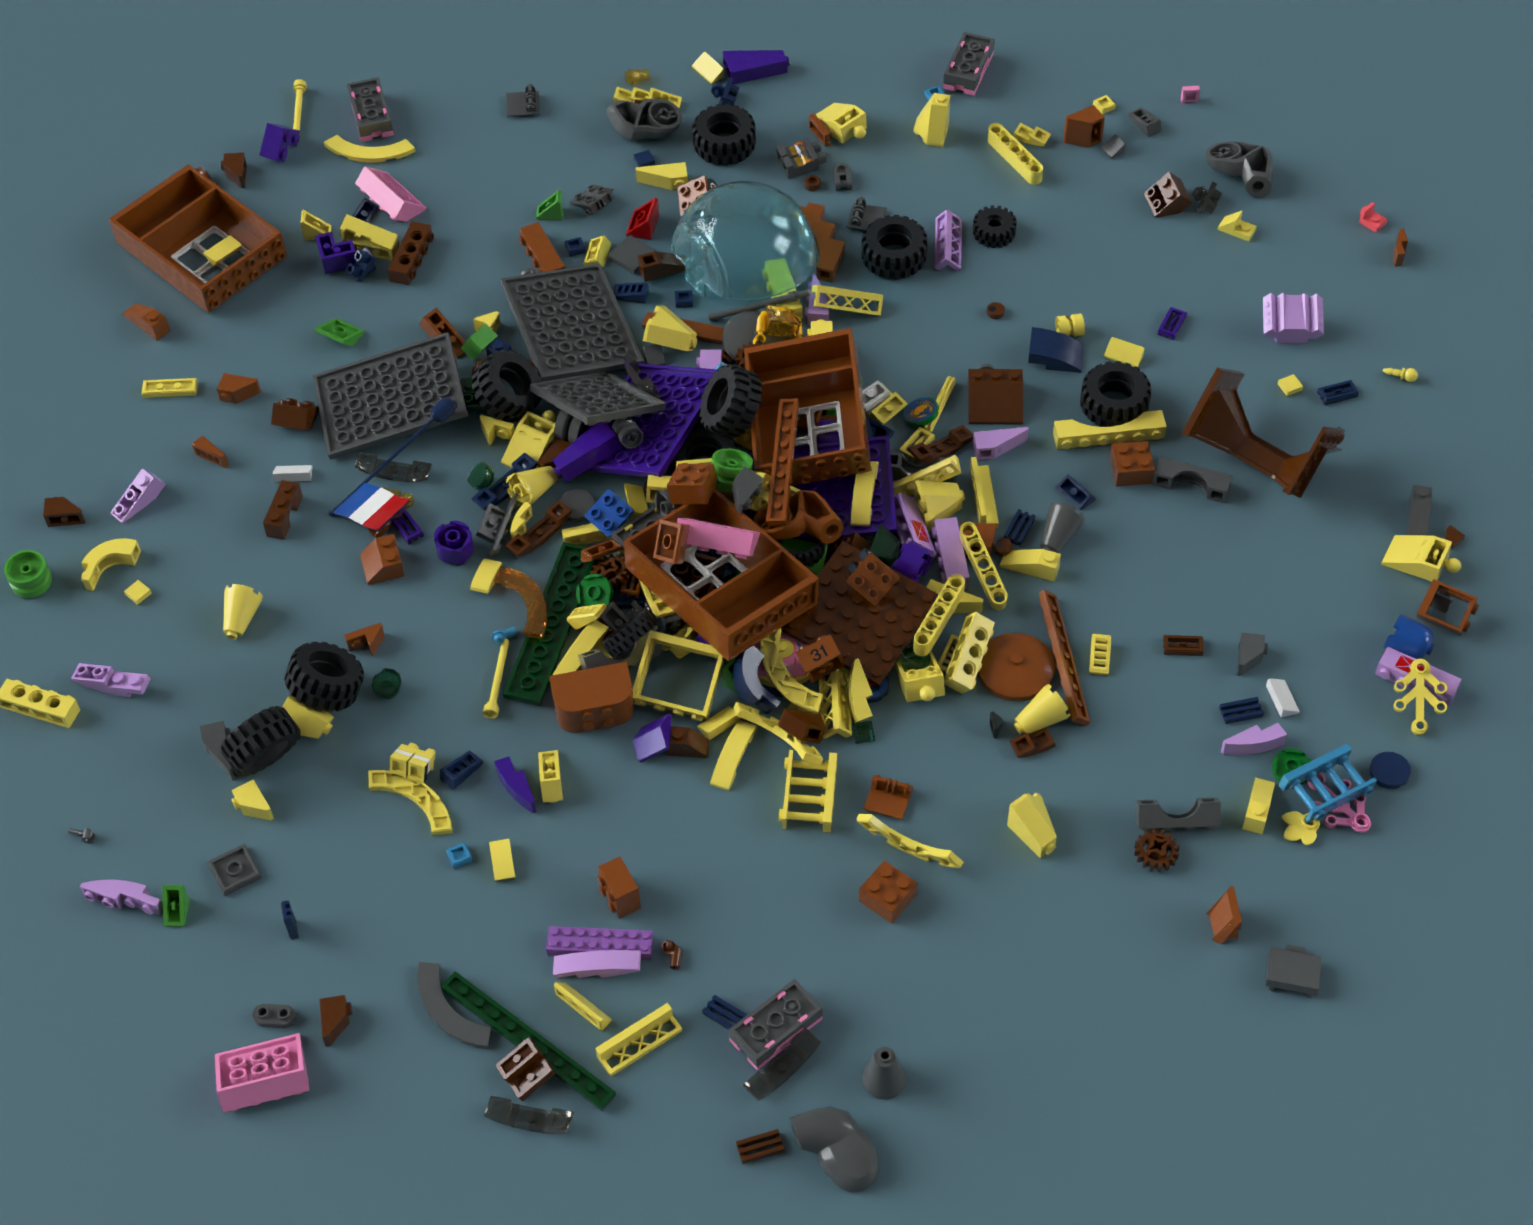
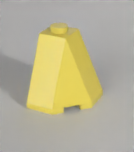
[914,93,951,147]
[642,305,697,351]
[914,480,965,532]
[282,695,334,739]
[1007,793,1057,858]

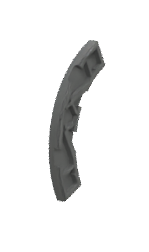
[418,962,492,1049]

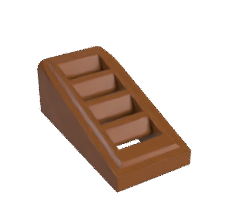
[192,436,229,468]

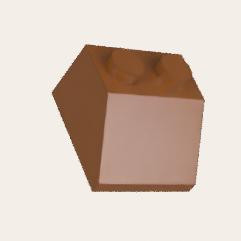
[360,534,405,585]

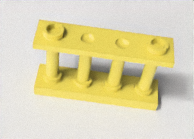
[779,750,837,833]

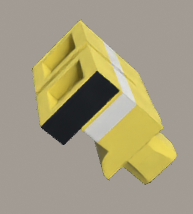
[389,742,436,783]

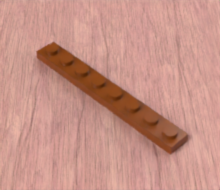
[766,398,799,526]
[1038,590,1090,726]

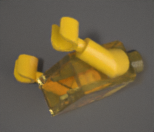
[753,303,803,344]

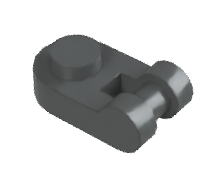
[833,163,852,190]

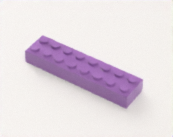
[546,926,654,960]

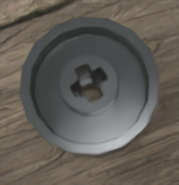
[554,409,591,444]

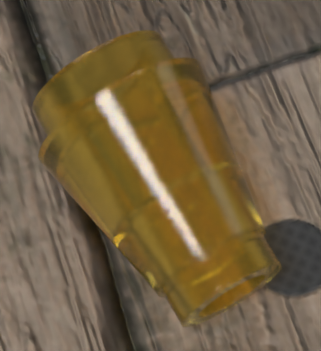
[625,69,650,85]

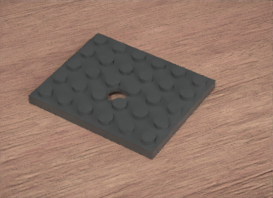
[530,372,666,426]

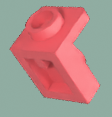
[1359,202,1387,233]

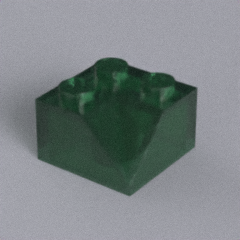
[870,524,901,568]

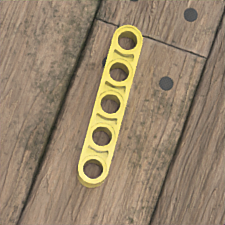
[988,123,1043,185]
[959,522,1008,611]
[913,574,965,656]

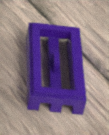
[1157,307,1187,340]
[391,509,424,545]

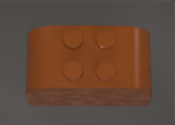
[549,662,635,733]

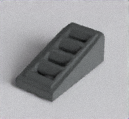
[1128,107,1161,137]

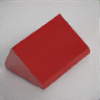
[626,197,659,240]

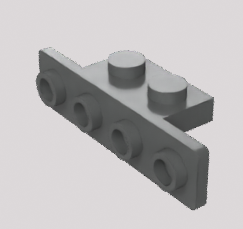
[476,493,519,559]

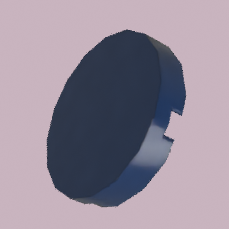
[1369,752,1411,789]

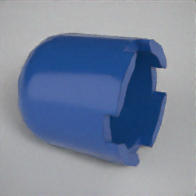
[1384,614,1434,659]

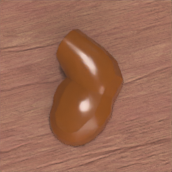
[753,490,843,544]

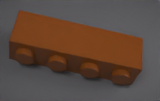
[518,222,565,273]

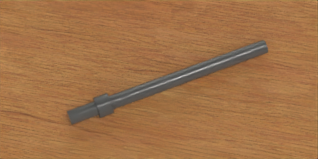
[708,289,811,321]

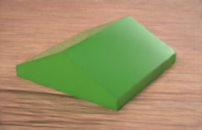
[314,318,364,346]

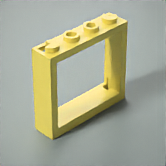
[633,630,725,721]

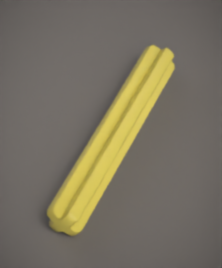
[923,376,956,432]

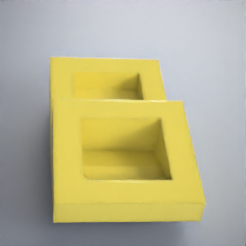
[1013,123,1051,147]
[510,502,533,539]
[470,558,502,594]
[489,839,516,881]

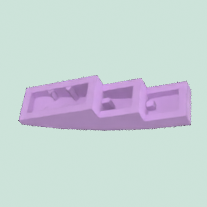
[553,950,641,978]

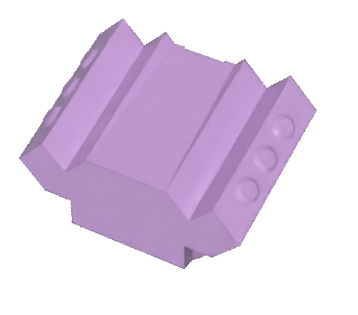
[1263,293,1324,344]

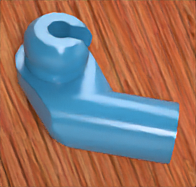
[492,626,518,644]

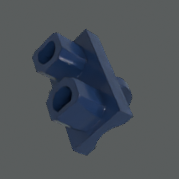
[711,77,739,106]
[346,247,376,282]

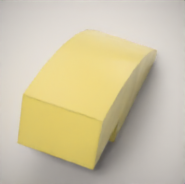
[848,658,873,724]

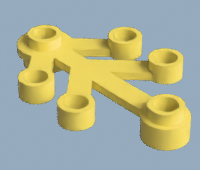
[1393,659,1447,736]

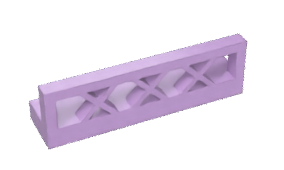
[934,209,962,271]

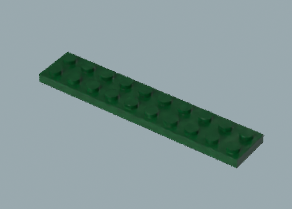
[503,542,597,706]

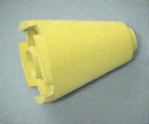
[506,466,558,506]
[223,584,263,640]
[1014,684,1071,734]

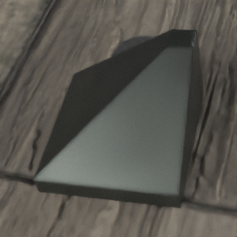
[989,711,1003,739]

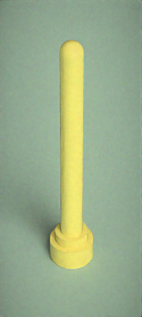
[293,79,307,135]
[483,638,509,719]

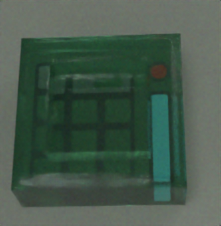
[852,721,875,744]

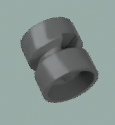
[612,417,644,449]

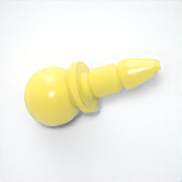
[1382,367,1418,382]

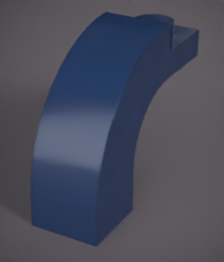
[732,646,780,714]

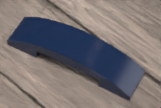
[471,453,538,510]

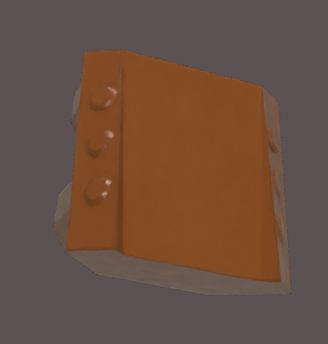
[1206,886,1242,944]

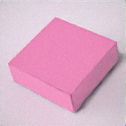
[1181,86,1200,103]

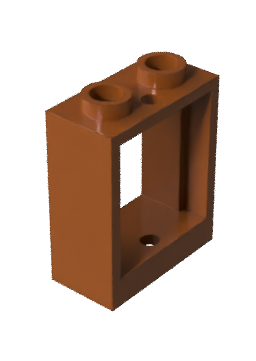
[1417,579,1479,636]

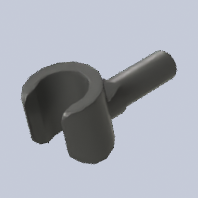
[68,828,95,844]

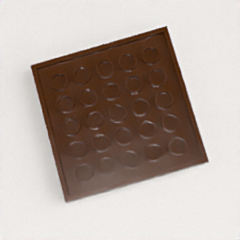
[781,541,939,688]

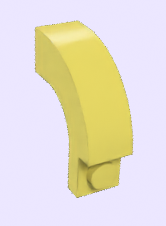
[81,538,141,591]

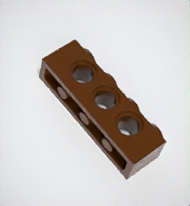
[388,221,434,285]

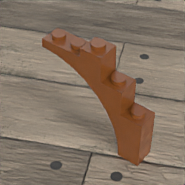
[772,200,845,283]

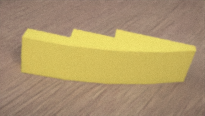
[612,87,682,108]
[552,620,609,675]

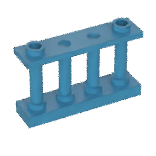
[1279,743,1377,823]

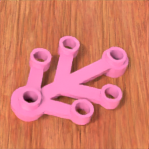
[1308,773,1371,833]

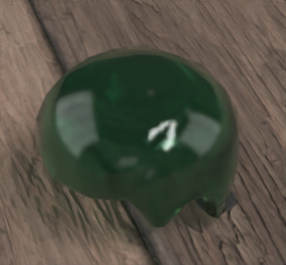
[467,462,495,491]
[901,646,931,670]
[371,668,402,699]

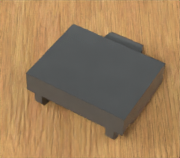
[1265,945,1322,998]

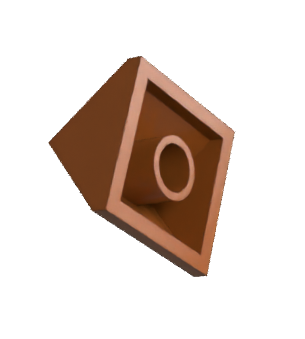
[653,519,690,564]

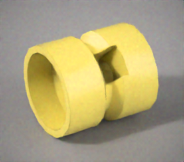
[1055,313,1085,337]

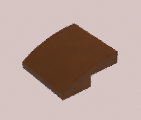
[496,1037,556,1101]

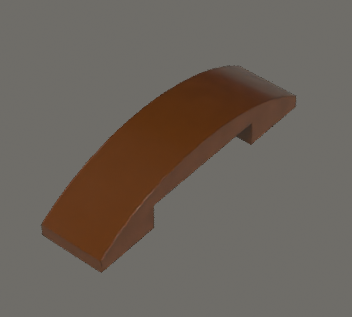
[908,425,973,463]
[505,500,572,557]

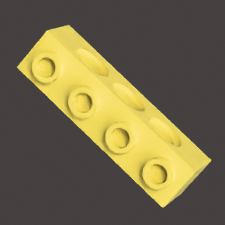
[944,612,995,694]
[0,679,80,728]

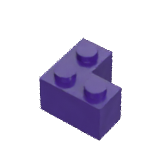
[259,123,300,162]
[315,232,356,274]

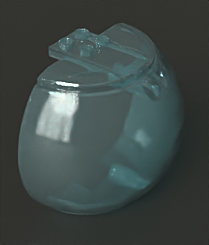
[671,181,817,300]

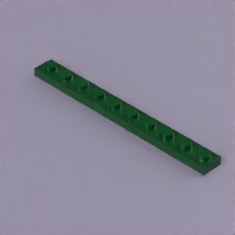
[441,971,616,1111]

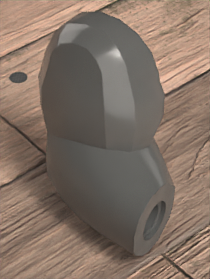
[606,98,682,141]
[1206,141,1273,198]
[789,1106,878,1192]

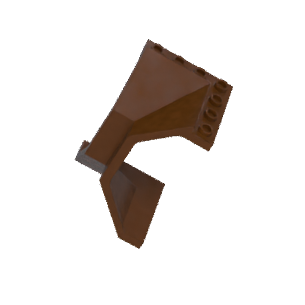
[1181,368,1345,498]

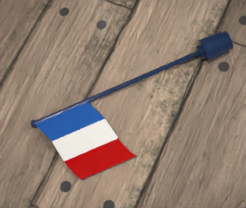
[328,397,457,531]

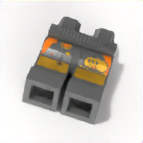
[776,138,826,179]

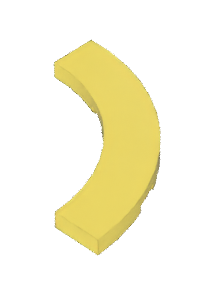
[324,135,416,163]
[760,628,824,714]
[734,702,823,765]
[368,770,453,836]
[856,814,964,868]

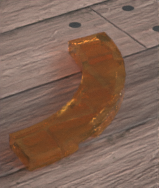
[494,566,547,638]

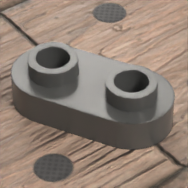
[253,1004,296,1028]

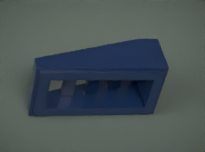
[613,282,649,303]
[440,750,483,790]

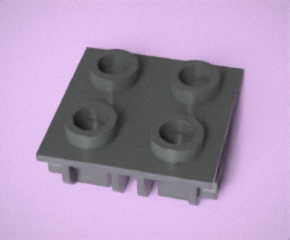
[506,84,540,117]
[570,184,614,215]
[847,197,887,230]

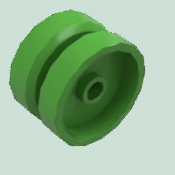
[711,448,753,493]
[4,550,52,599]

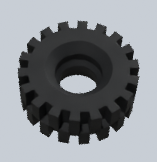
[973,205,1017,248]

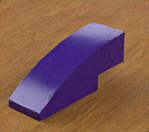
[494,756,537,813]

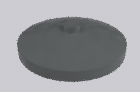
[722,310,793,362]

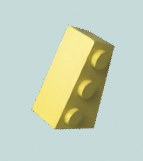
[339,214,400,261]

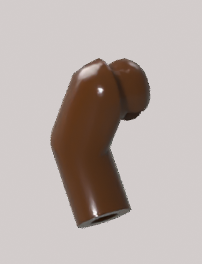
[661,940,682,970]

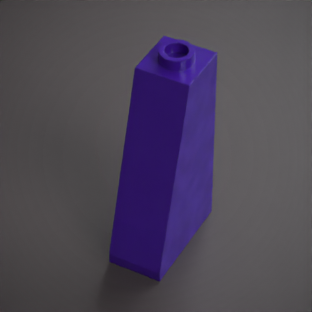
[722,50,790,84]
[553,422,623,482]

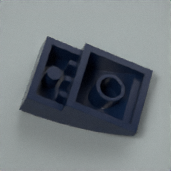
[1028,327,1084,373]

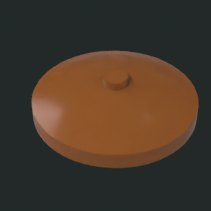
[977,633,1055,702]

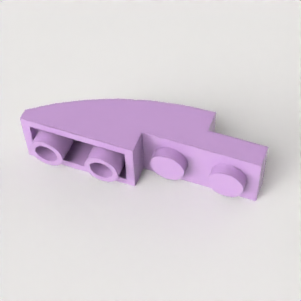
[71,663,151,698]
[80,880,163,916]

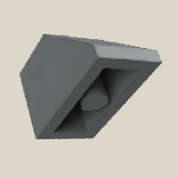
[1237,632,1268,676]

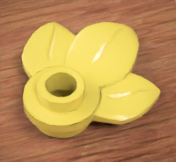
[1281,811,1320,846]

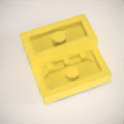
[867,383,908,425]

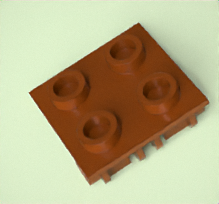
[863,775,914,820]

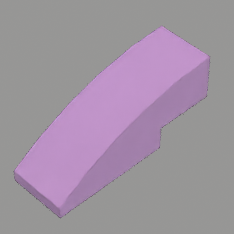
[1221,723,1287,755]

